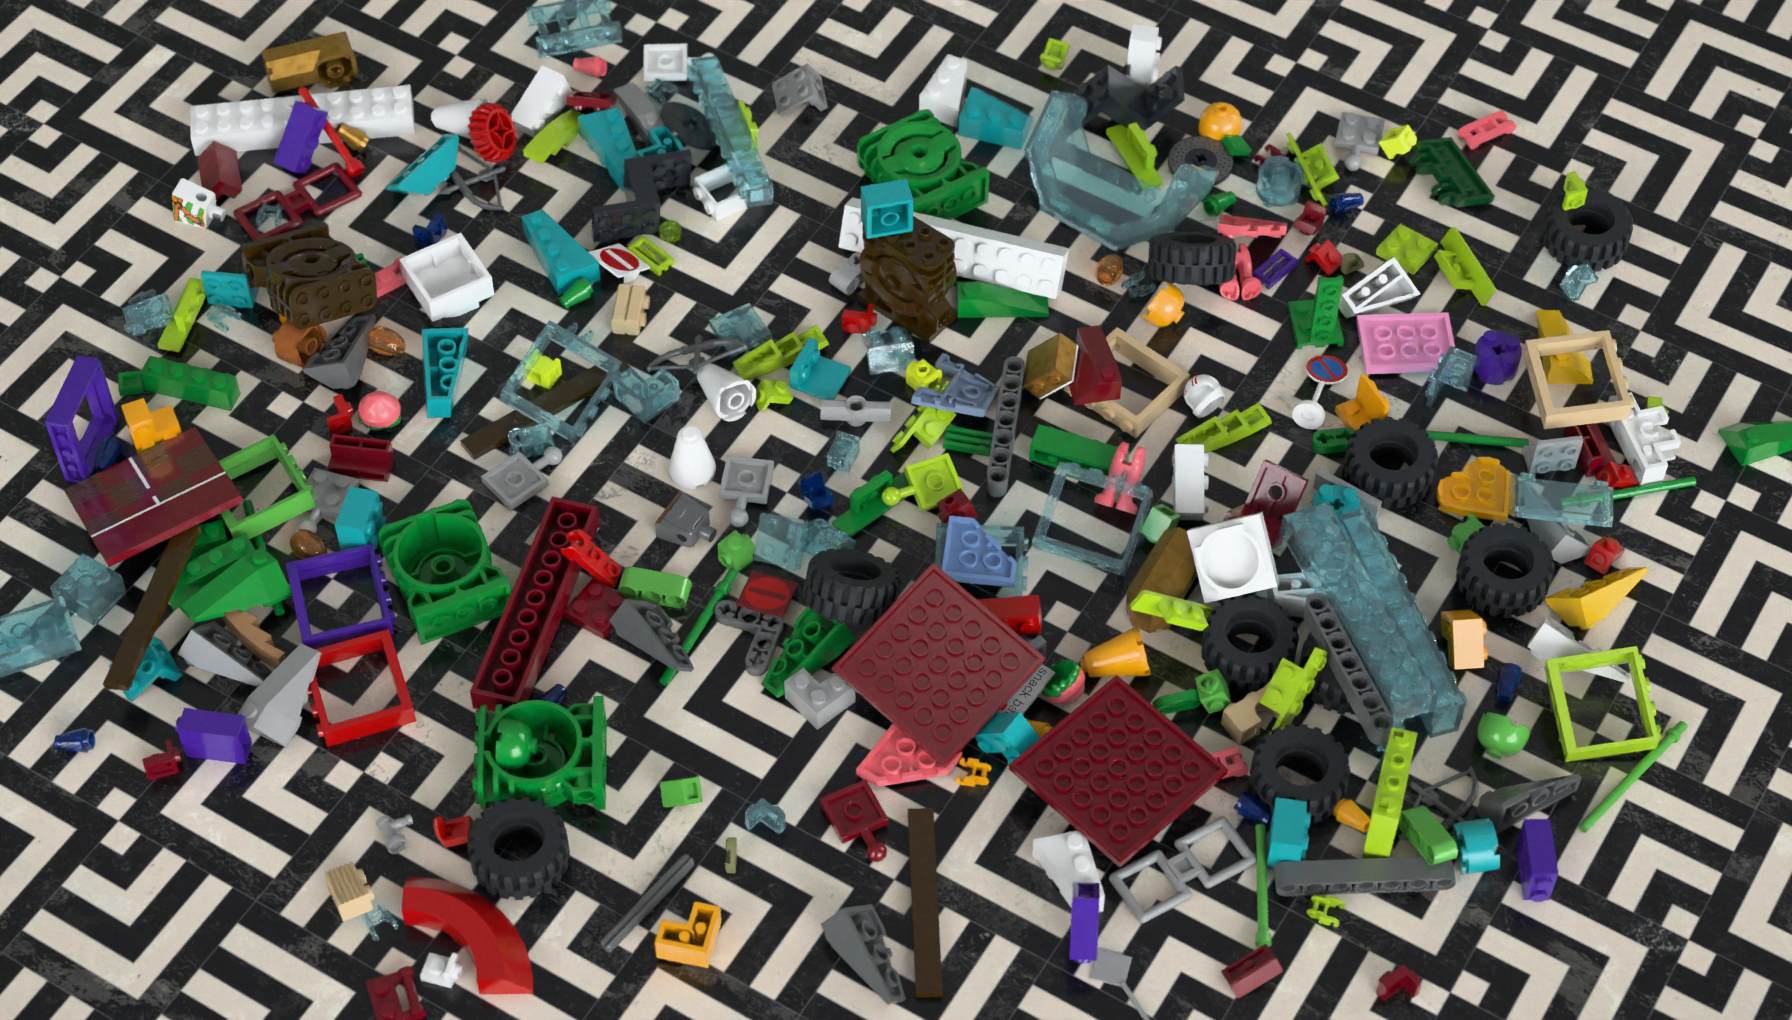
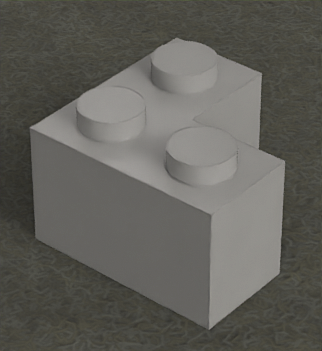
[784,668,855,730]

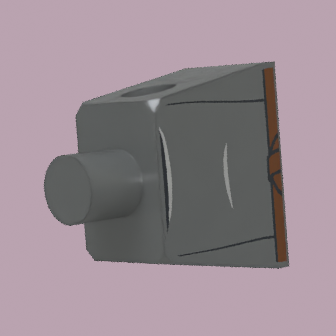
[655,491,717,548]

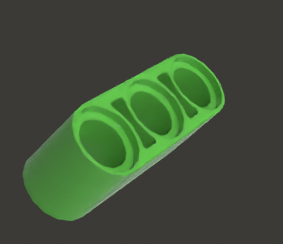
[617,567,692,608]
[1398,805,1458,865]

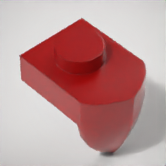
[433,815,474,847]

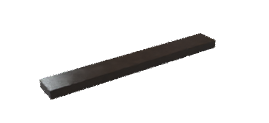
[460,353,631,460]
[103,525,202,691]
[908,808,943,998]

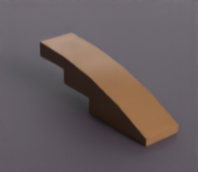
[221,610,286,669]

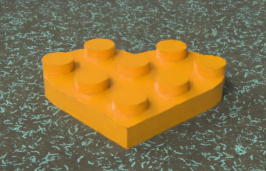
[1436,457,1511,522]

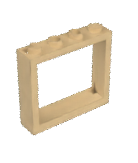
[1063,327,1190,438]
[1523,330,1634,429]

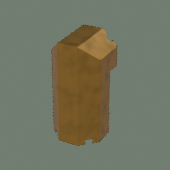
[261,31,358,93]
[1125,527,1198,633]

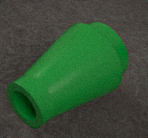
[1203,191,1236,216]
[559,278,594,309]

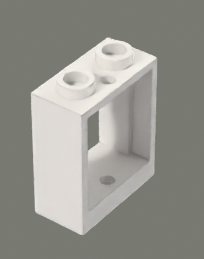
[693,158,763,221]

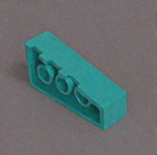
[577,107,638,191]
[521,209,600,295]
[421,328,469,418]

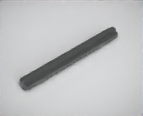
[600,854,694,952]

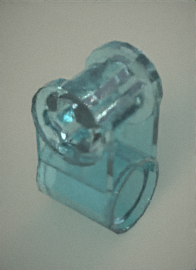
[508,424,555,458]

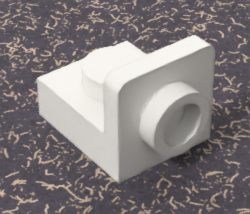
[420,953,463,988]

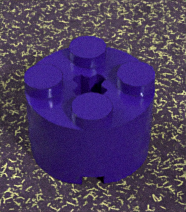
[1471,330,1522,385]

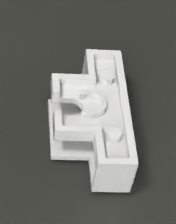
[1608,392,1681,485]

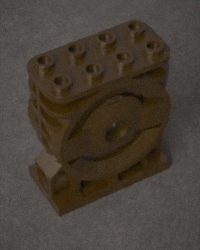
[858,216,958,344]
[241,222,377,329]

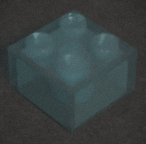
[50,553,126,625]

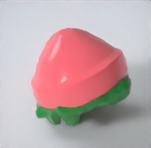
[358,391,401,431]
[1041,659,1085,704]

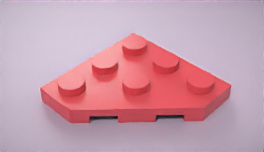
[1217,214,1287,238]
[856,724,962,787]

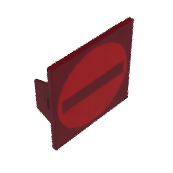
[736,571,798,618]

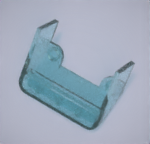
[1508,472,1613,527]

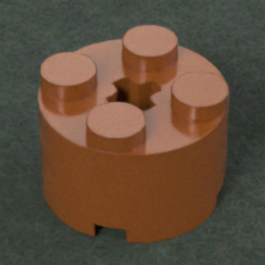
[272,320,327,368]

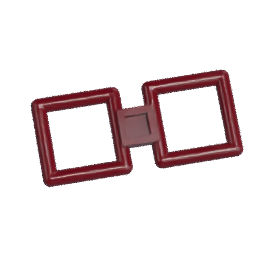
[233,162,362,241]

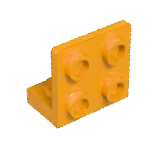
[1335,373,1390,431]

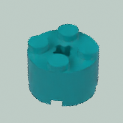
[1309,484,1361,541]
[1452,818,1500,874]

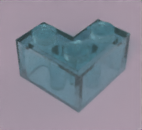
[613,367,680,424]

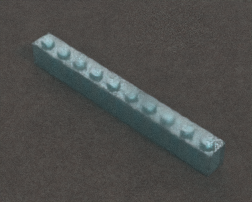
[688,56,773,208]

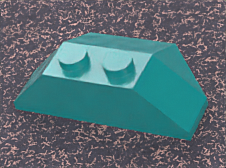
[386,134,459,196]

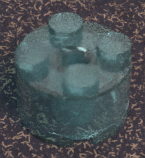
[1256,156,1303,208]

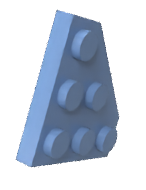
[942,516,1017,588]

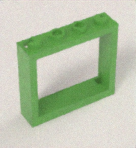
[218,434,316,539]

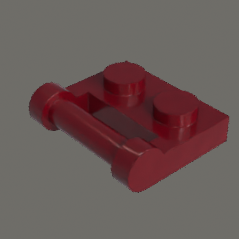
[366,966,426,1020]

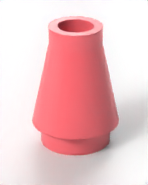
[573,56,607,78]

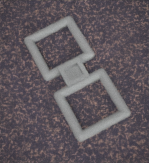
[1109,816,1257,923]

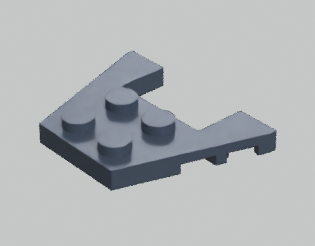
[911,353,1000,417]

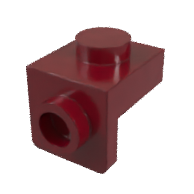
[1293,201,1328,235]
[1376,964,1421,1001]

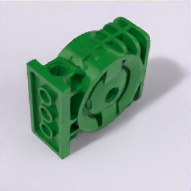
[857,109,989,220]
[378,499,511,645]
[473,696,607,810]

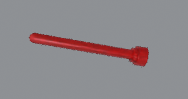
[298,86,365,178]

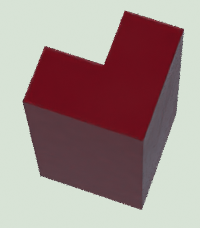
[198,141,242,200]
[1564,423,1616,478]
[328,434,395,482]

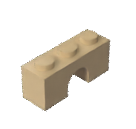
[1221,682,1280,745]

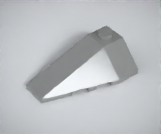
[1514,478,1592,564]

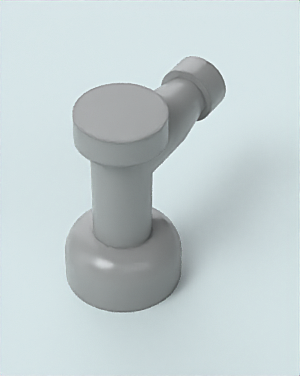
[376,814,413,854]

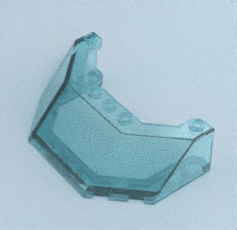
[1024,90,1220,251]

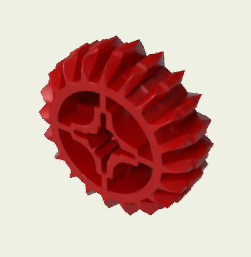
[467,103,518,163]

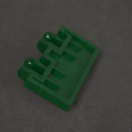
[1409,137,1495,207]

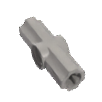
[820,395,892,426]

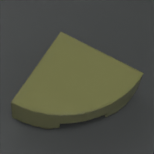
[1341,253,1364,275]
[725,837,738,873]

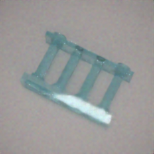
[526,0,622,58]

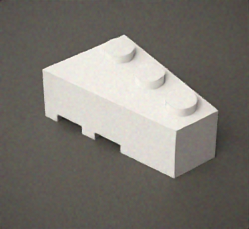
[919,54,967,128]
[1339,257,1420,319]
[1267,569,1352,620]
[1032,830,1105,912]

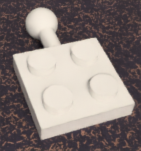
[644,44,717,81]

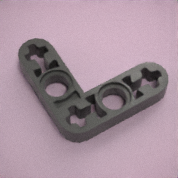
[715,600,784,677]

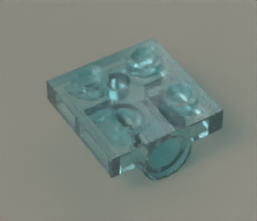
[709,303,772,357]

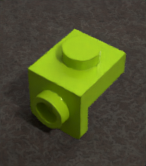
[1040,38,1070,70]
[1562,171,1588,210]
[755,379,793,411]

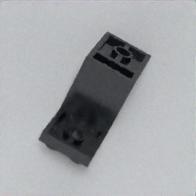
[1063,65,1185,135]
[592,149,692,243]

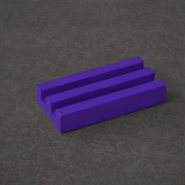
[1252,248,1299,289]

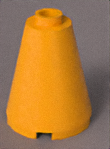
[1080,626,1151,677]

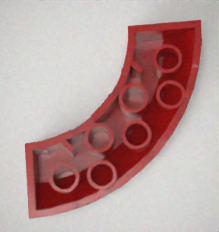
[401,877,533,995]

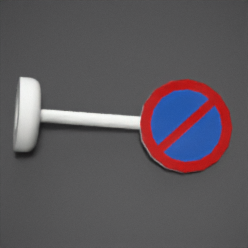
[1292,355,1348,429]

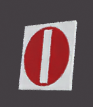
[588,243,650,283]

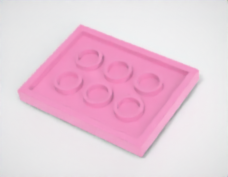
[1356,312,1459,374]

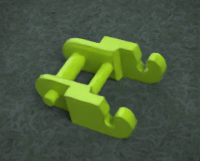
[1307,895,1345,927]

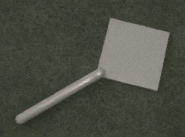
[1091,949,1150,1020]

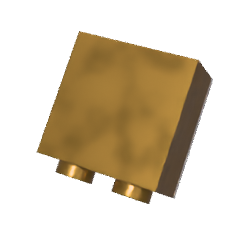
[1022,333,1078,400]

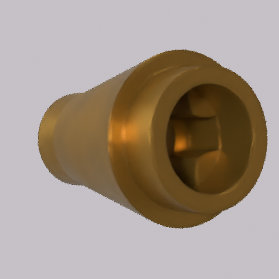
[335,122,369,152]

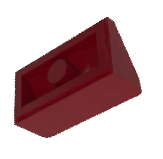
[1221,944,1283,998]

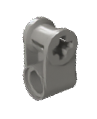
[829,252,865,295]

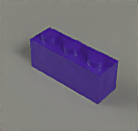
[273,100,328,174]

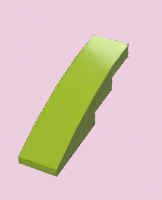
[523,109,585,164]
[733,324,829,380]
[1175,402,1272,453]

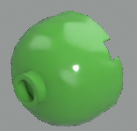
[1477,712,1531,759]

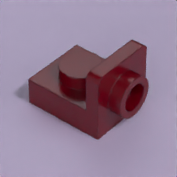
[142,739,182,781]

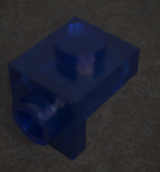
[412,212,447,246]
[799,471,835,510]

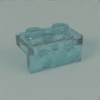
[796,518,856,556]

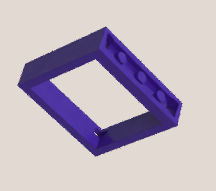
[45,355,119,483]
[286,543,397,649]

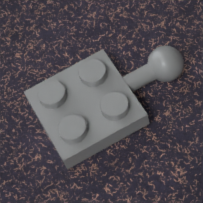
[1334,112,1385,171]
[481,446,562,510]
[719,456,774,527]
[297,468,359,538]

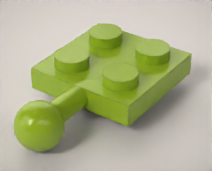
[1376,224,1438,275]
[882,453,966,512]

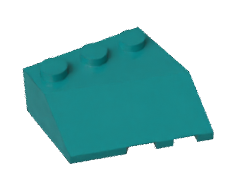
[959,87,1033,150]

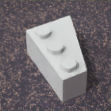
[1126,24,1162,88]
[511,66,572,137]
[1171,444,1209,521]

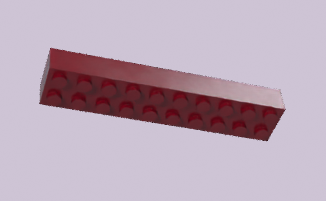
[470,496,600,712]

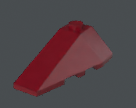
[1069,325,1122,405]

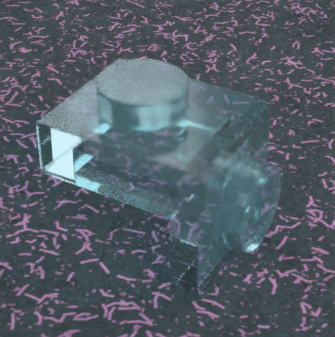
[1559,263,1599,302]
[745,798,786,835]

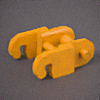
[956,758,992,787]

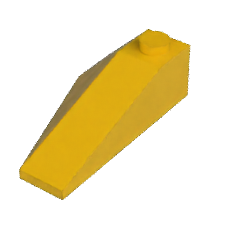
[1536,310,1593,384]
[1545,567,1648,629]

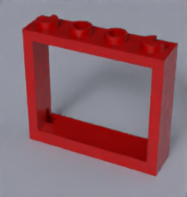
[307,629,416,747]

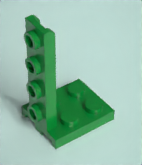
[1288,275,1344,349]

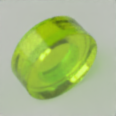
[659,221,682,243]

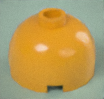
[1198,102,1242,142]
[1141,283,1185,327]

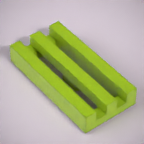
[627,236,675,276]

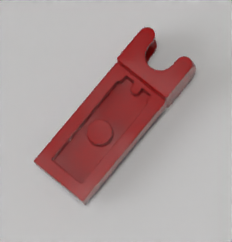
[560,529,622,588]

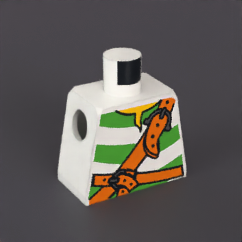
[172,178,226,228]

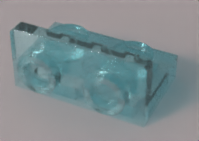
[122,293,175,336]

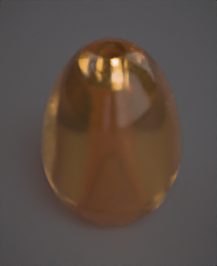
[1095,254,1123,286]
[367,326,406,356]
[290,529,328,559]

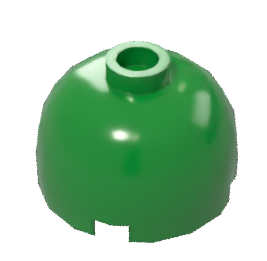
[496,718,538,770]

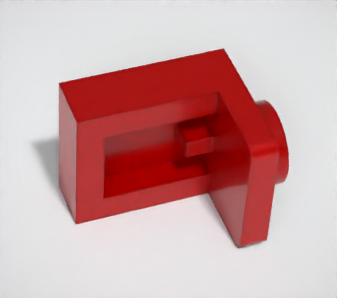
[1305,239,1343,276]
[842,303,877,335]
[326,394,354,435]
[1595,462,1639,492]
[1585,536,1625,575]

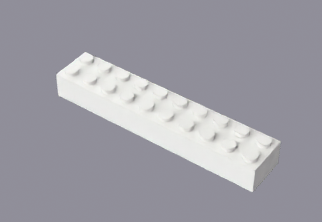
[190,85,415,156]
[839,197,1069,299]

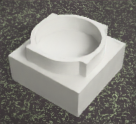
[399,233,494,322]
[1187,512,1280,603]

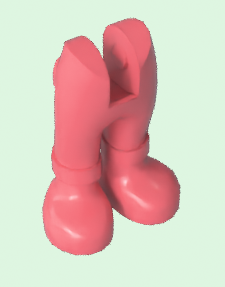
[1219,244,1262,300]
[1094,442,1145,515]

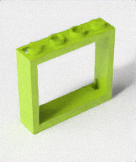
[1544,646,1662,762]
[1361,727,1417,859]

